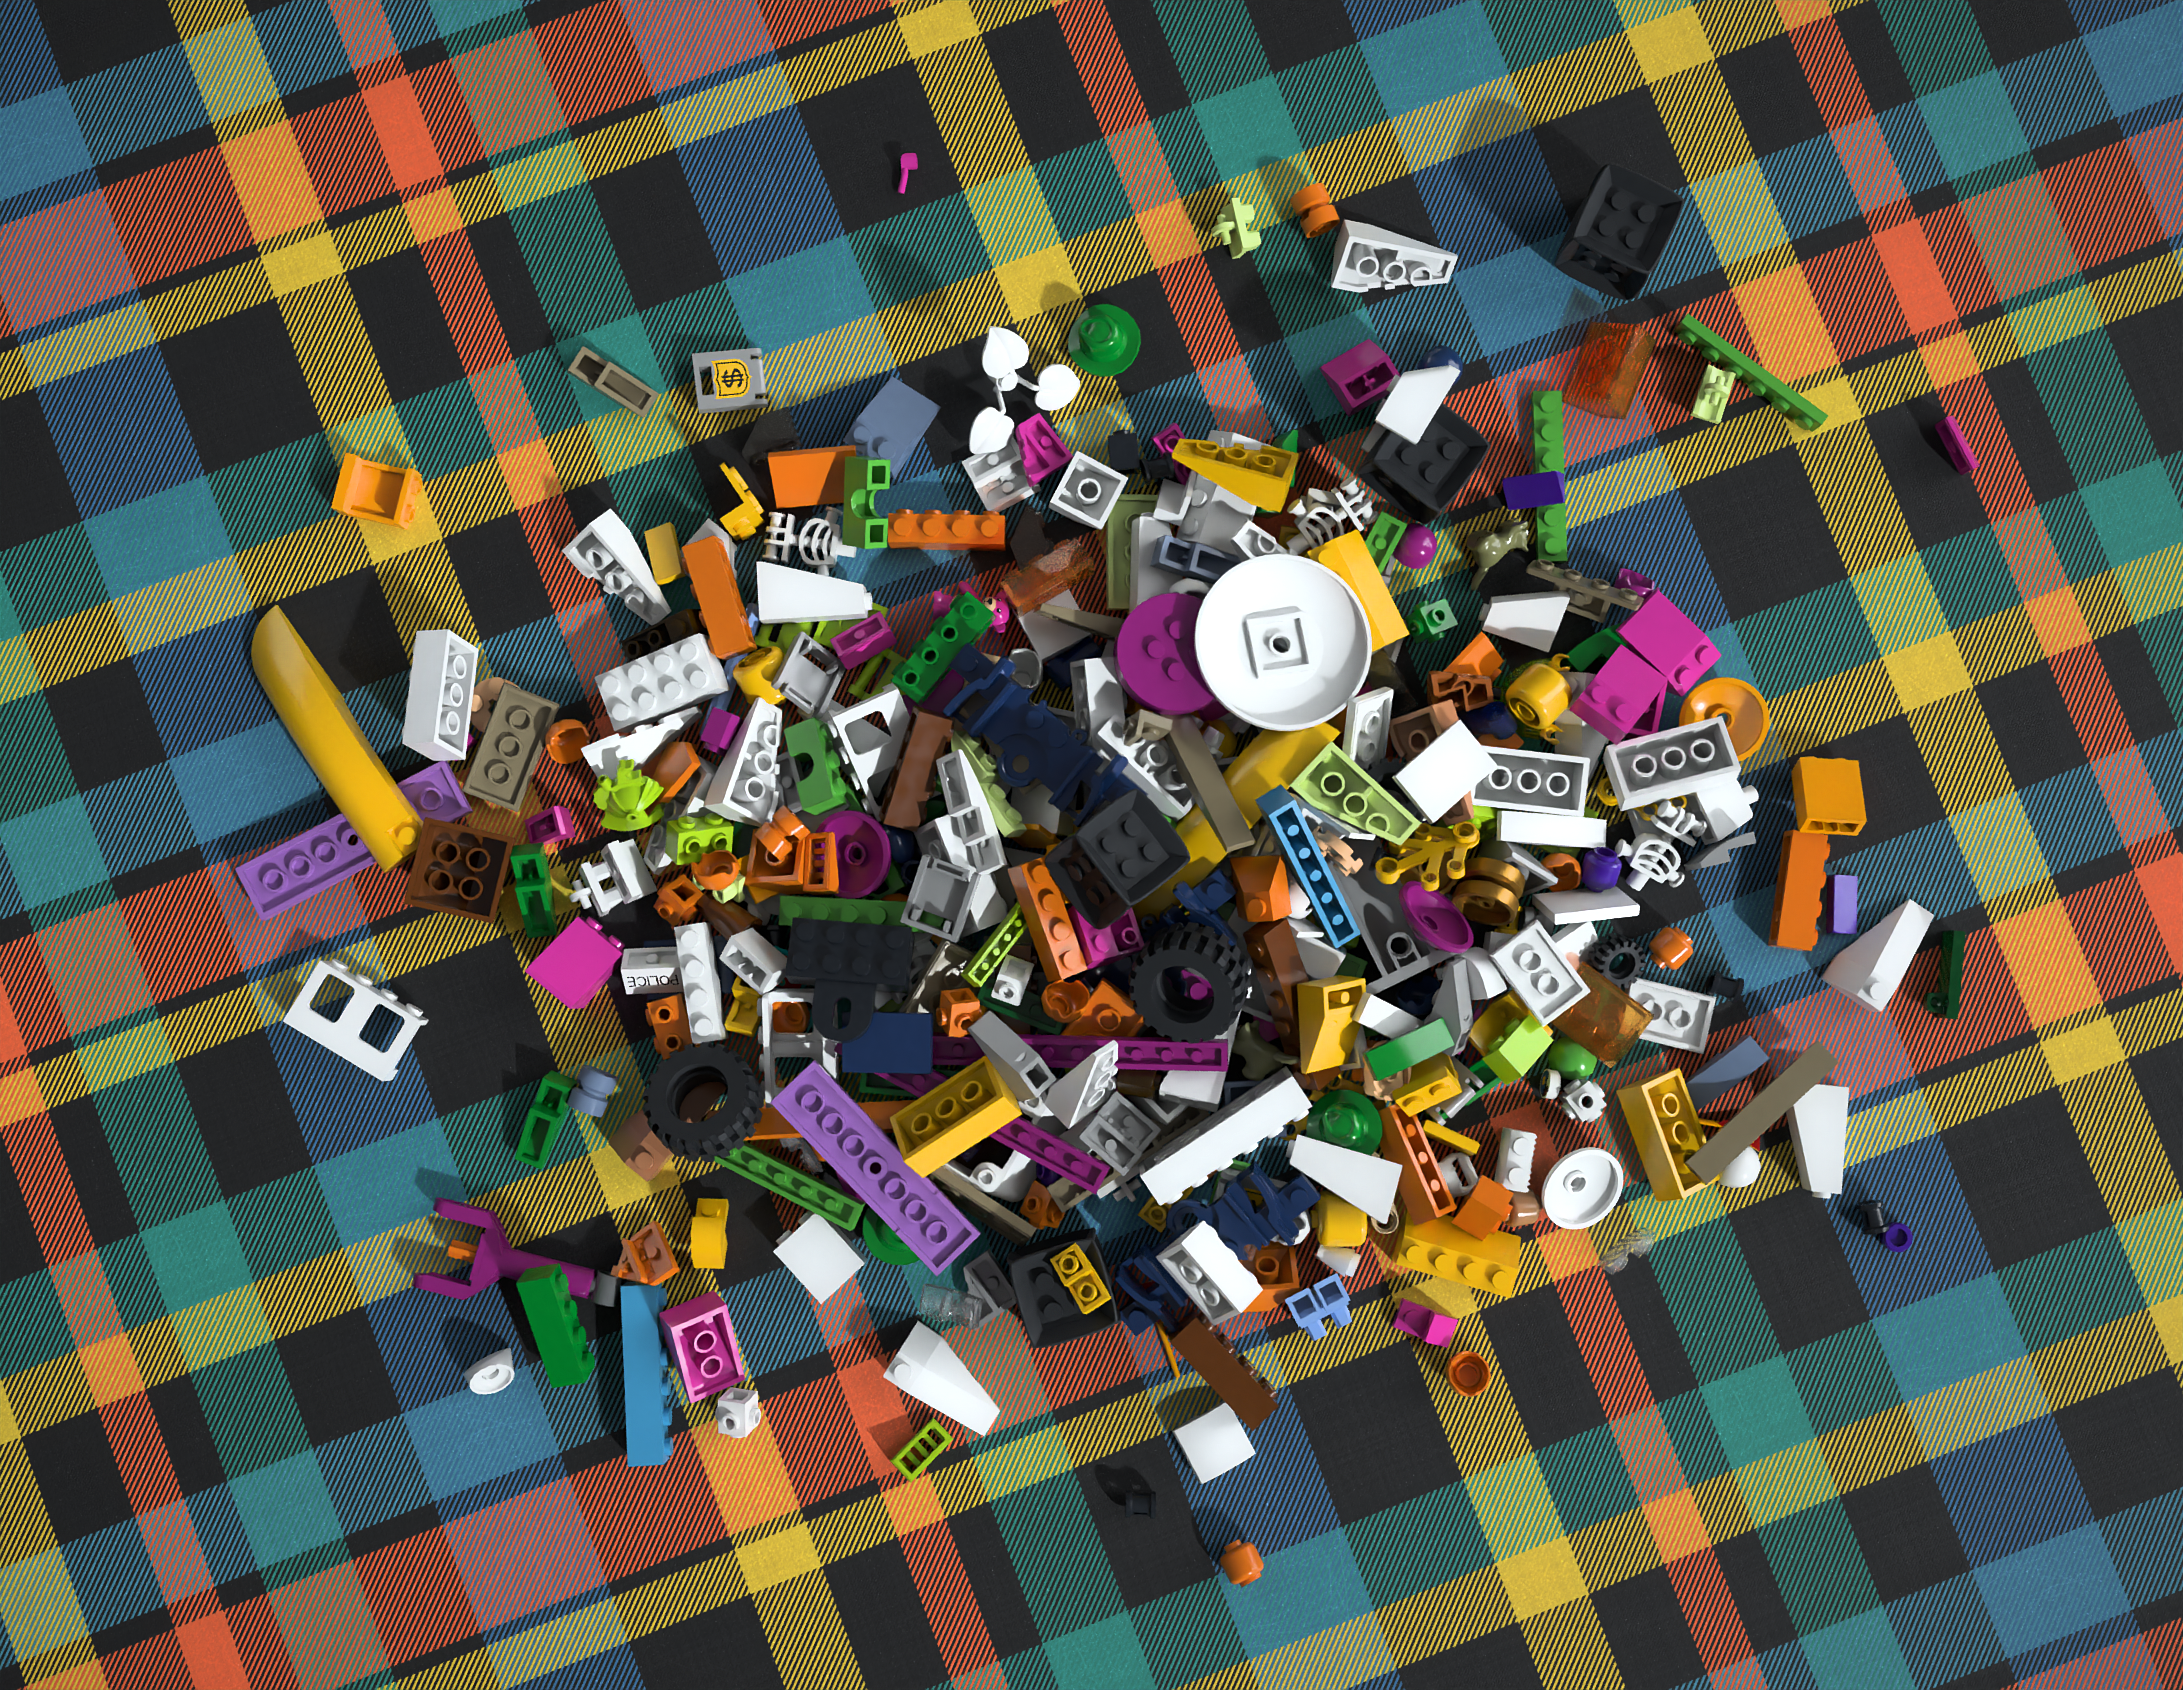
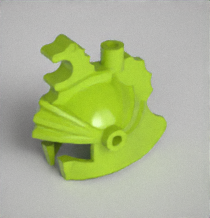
[593,759,665,831]

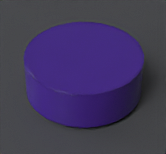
[1880,1222,1913,1252]

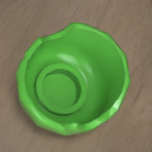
[1548,1036,1597,1080]

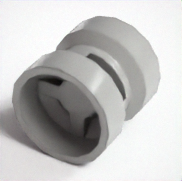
[1519,906,1554,937]

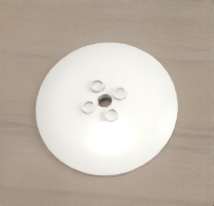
[1194,554,1372,731]

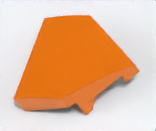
[653,742,701,803]
[610,1220,680,1286]

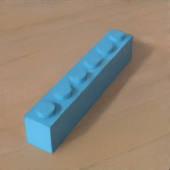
[1255,784,1361,949]
[620,1282,673,1467]

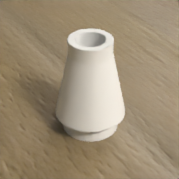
[1315,1245,1361,1277]

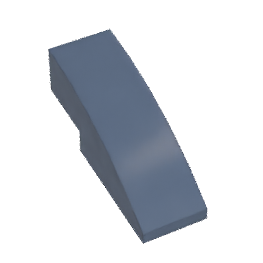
[1150,535,1242,584]
[1685,1035,1770,1111]

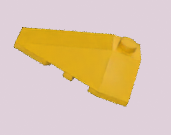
[1172,438,1299,512]

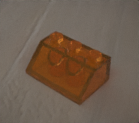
[1562,322,1656,420]
[1000,539,1094,618]
[1550,961,1654,1068]

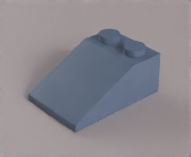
[843,376,941,479]

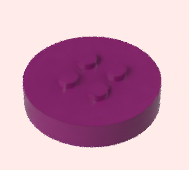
[1113,593,1215,715]

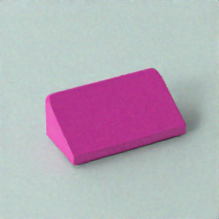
[1935,416,1980,475]
[830,611,897,670]

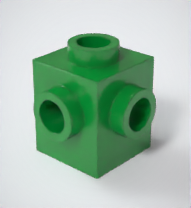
[1404,598,1458,644]

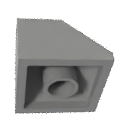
[1478,836,1558,897]

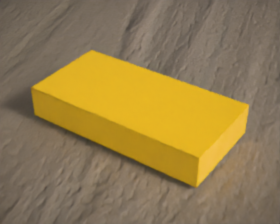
[644,522,686,586]
[1420,1119,1480,1156]

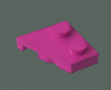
[1015,413,1073,488]

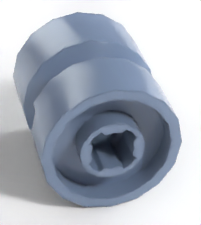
[566,1065,618,1117]

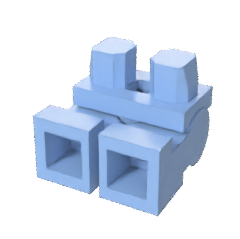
[1285,1273,1352,1341]

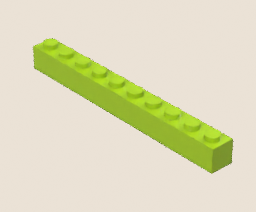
[961,833,1075,987]

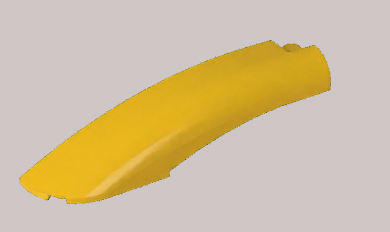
[251,605,424,874]
[1132,722,1341,930]

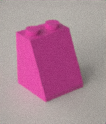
[525,916,625,1009]

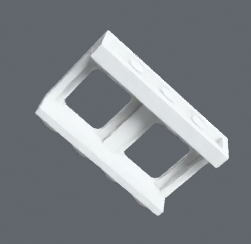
[827,683,941,822]
[283,959,429,1081]
[757,988,840,1108]

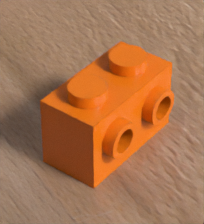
[645,992,700,1060]
[1451,1175,1514,1241]

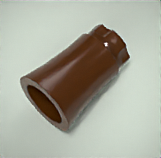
[697,890,763,942]

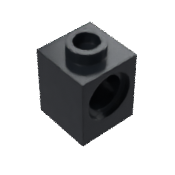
[1108,430,1140,475]

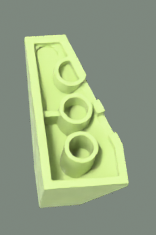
[1290,741,1421,846]

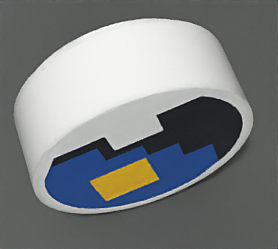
[1540,1069,1561,1100]

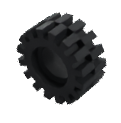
[1587,933,1646,990]

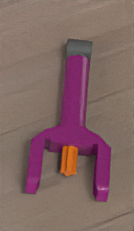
[411,1198,623,1307]

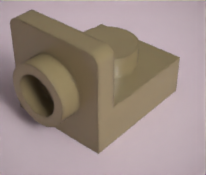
[1122,709,1173,747]

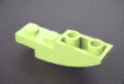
[951,730,1027,837]

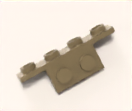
[1526,559,1644,623]

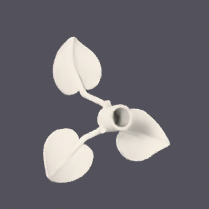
[969,326,1080,454]

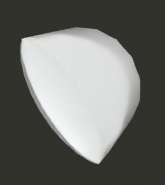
[463,1348,514,1394]

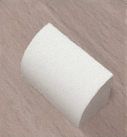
[719,928,787,995]

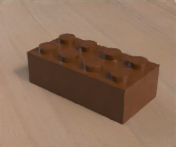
[1168,1308,1279,1431]

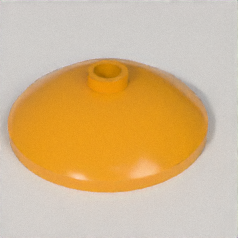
[1679,677,1770,762]

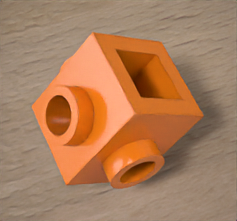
[653,874,704,927]
[936,988,982,1038]
[1019,1180,1065,1230]

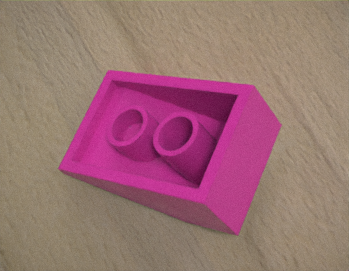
[1615,589,1722,697]
[1569,644,1669,745]
[659,1290,745,1404]

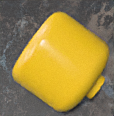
[732,646,787,706]
[1505,663,1573,730]
[1310,1190,1367,1247]

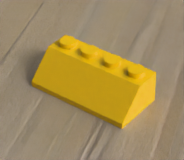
[1305,529,1409,653]
[890,1055,1022,1178]
[1616,1068,1720,1202]
[1391,1207,1521,1298]

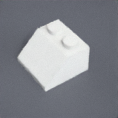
[1049,451,1128,530]

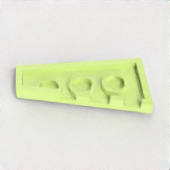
[1106,494,1158,610]

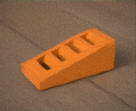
[803,832,839,895]

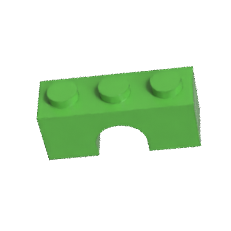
[842,456,890,549]
[784,717,847,816]

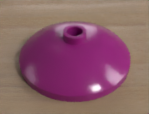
[815,810,891,899]
[1399,881,1473,953]

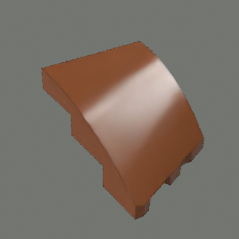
[1427,671,1494,722]

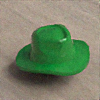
[1068,304,1141,377]
[1306,1090,1382,1156]
[862,1206,920,1265]

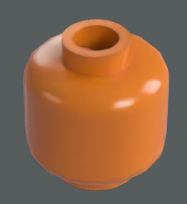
[1649,926,1693,970]
[1220,1539,1264,1588]

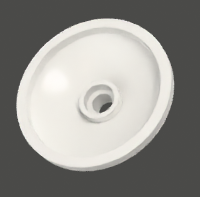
[1541,1147,1623,1229]

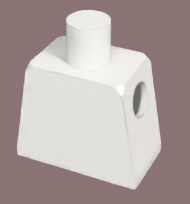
[1684,780,1759,845]

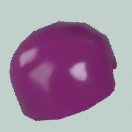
[1393,523,1437,569]
[1614,568,1660,601]

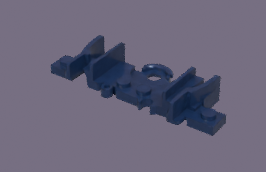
[942,642,1148,827]
[1062,867,1238,1026]
[1114,1162,1321,1336]

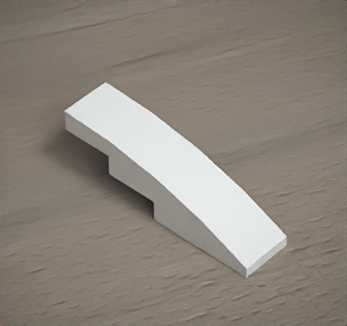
[936,749,1008,875]
[1496,811,1607,849]
[1352,992,1424,1039]

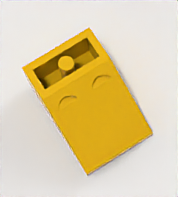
[1297,975,1366,1074]

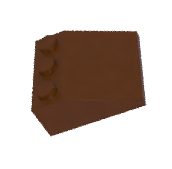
[403,817,515,924]

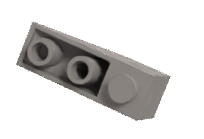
[1423,957,1474,1057]
[967,1010,1056,1101]

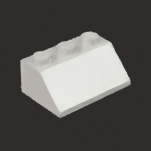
[1156,1221,1263,1326]

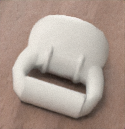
[1438,1152,1479,1199]

